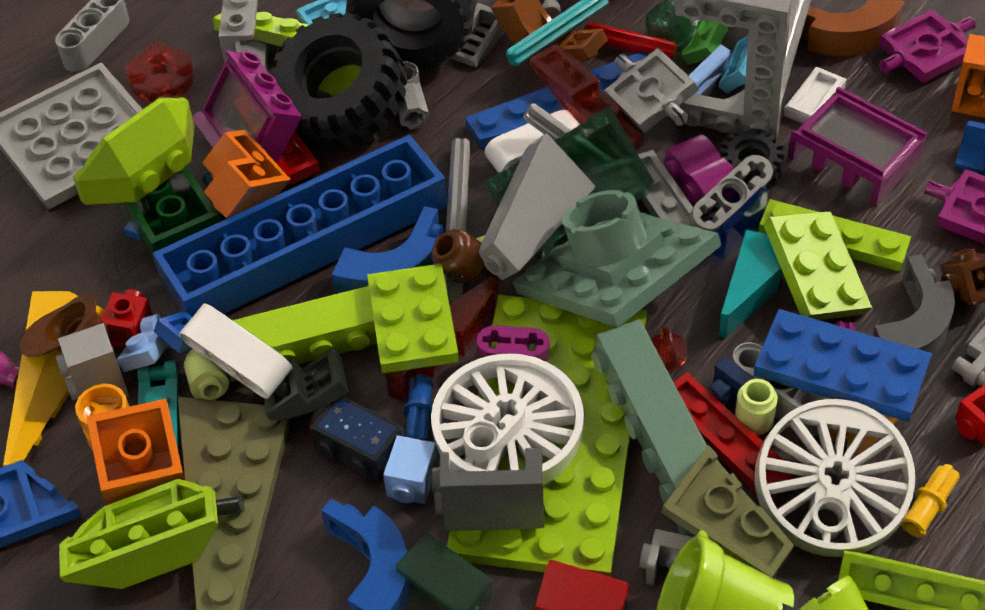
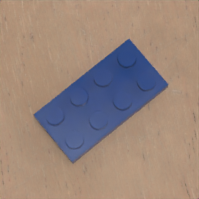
[754,309,932,422]

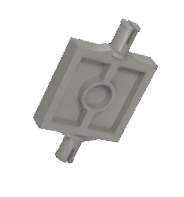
[605,48,699,133]

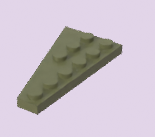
[178,397,292,610]

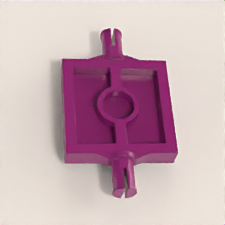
[879,9,976,83]
[924,169,985,244]

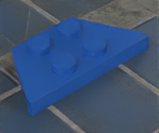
[0,460,82,548]

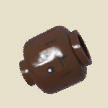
[432,229,485,283]

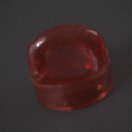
[651,327,687,370]

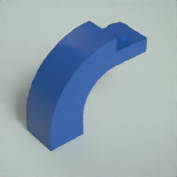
[332,206,443,294]
[321,499,411,610]

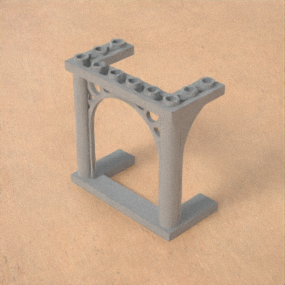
[676,0,811,138]

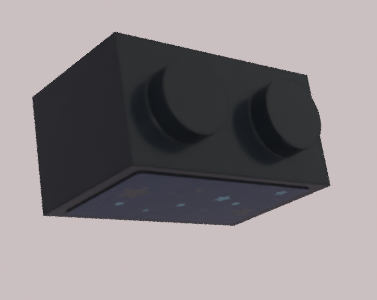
[310,396,404,483]

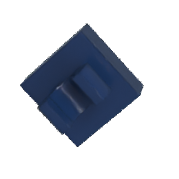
[710,356,755,407]

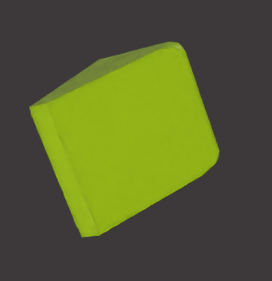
[318,64,361,96]

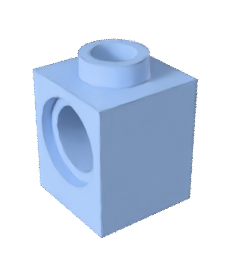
[383,435,438,504]

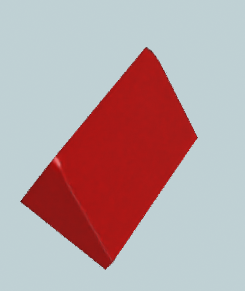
[535,560,629,610]

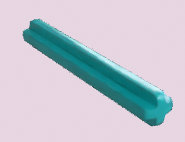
[506,0,609,66]

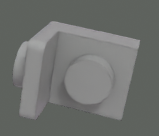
[639,529,692,585]

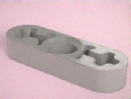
[688,155,773,232]

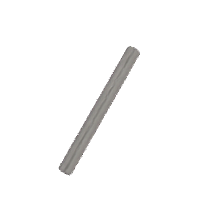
[444,138,470,307]

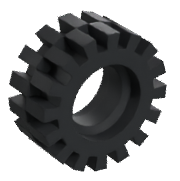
[720,128,784,193]

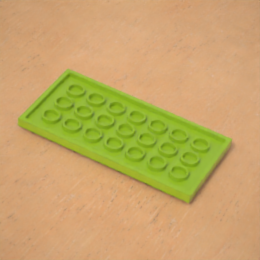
[446,295,647,577]

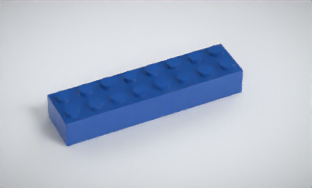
[152,134,447,317]

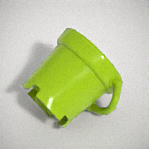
[657,530,794,610]

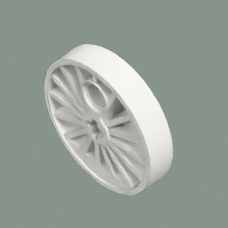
[431,354,584,485]
[755,399,915,557]

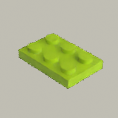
[763,211,872,320]
[367,264,459,374]

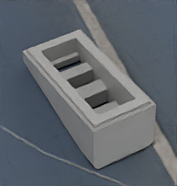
[450,3,504,68]

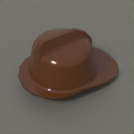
[19,293,108,357]

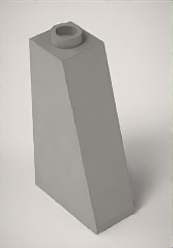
[479,133,596,280]

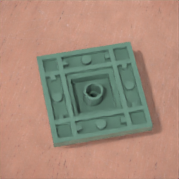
[513,190,721,328]

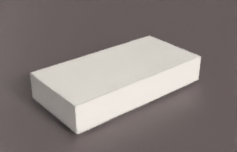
[783,67,846,124]

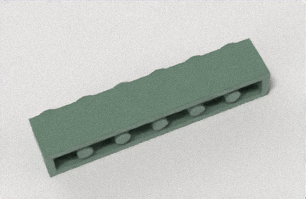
[592,319,707,537]

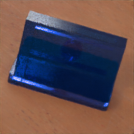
[709,186,768,260]

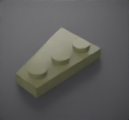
[661,445,794,578]

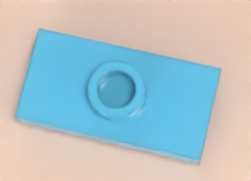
[718,35,748,94]

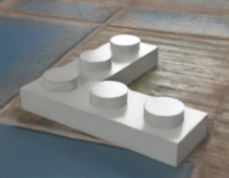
[585,149,702,226]

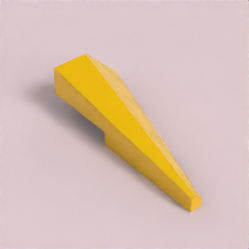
[3,291,105,466]

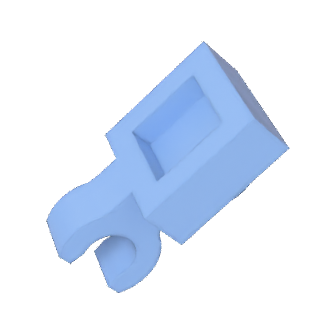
[117,314,168,372]

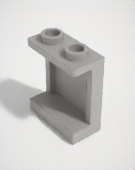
[218,0,269,70]

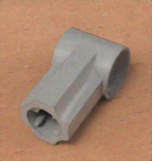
[398,61,429,130]

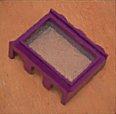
[192,51,302,164]
[787,87,928,206]

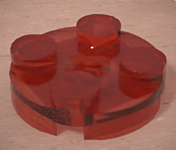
[125,42,194,101]

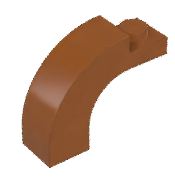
[491,0,608,71]
[800,0,905,56]

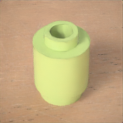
[184,349,229,400]
[735,379,778,435]

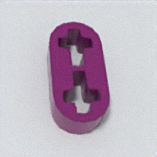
[476,326,550,361]

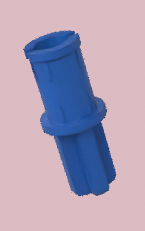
[403,375,433,441]

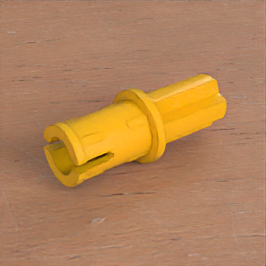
[901,464,960,537]

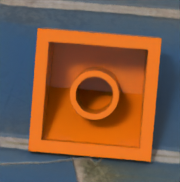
[86,399,184,505]

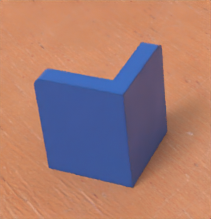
[955,121,985,176]

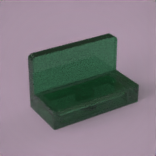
[396,532,493,610]

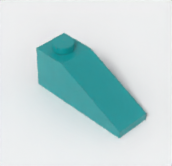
[719,230,784,338]

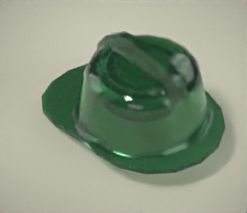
[644,0,702,53]

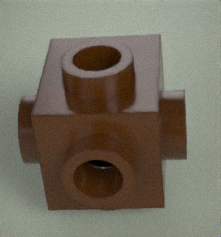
[940,249,985,306]

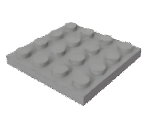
[0,62,143,210]

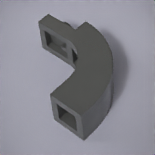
[873,254,955,361]

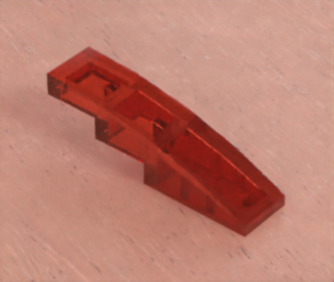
[530,43,644,162]
[385,277,498,401]

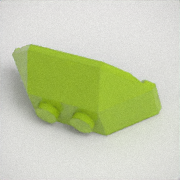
[73,97,195,205]
[59,479,218,589]

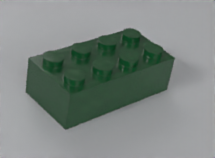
[118,165,220,265]

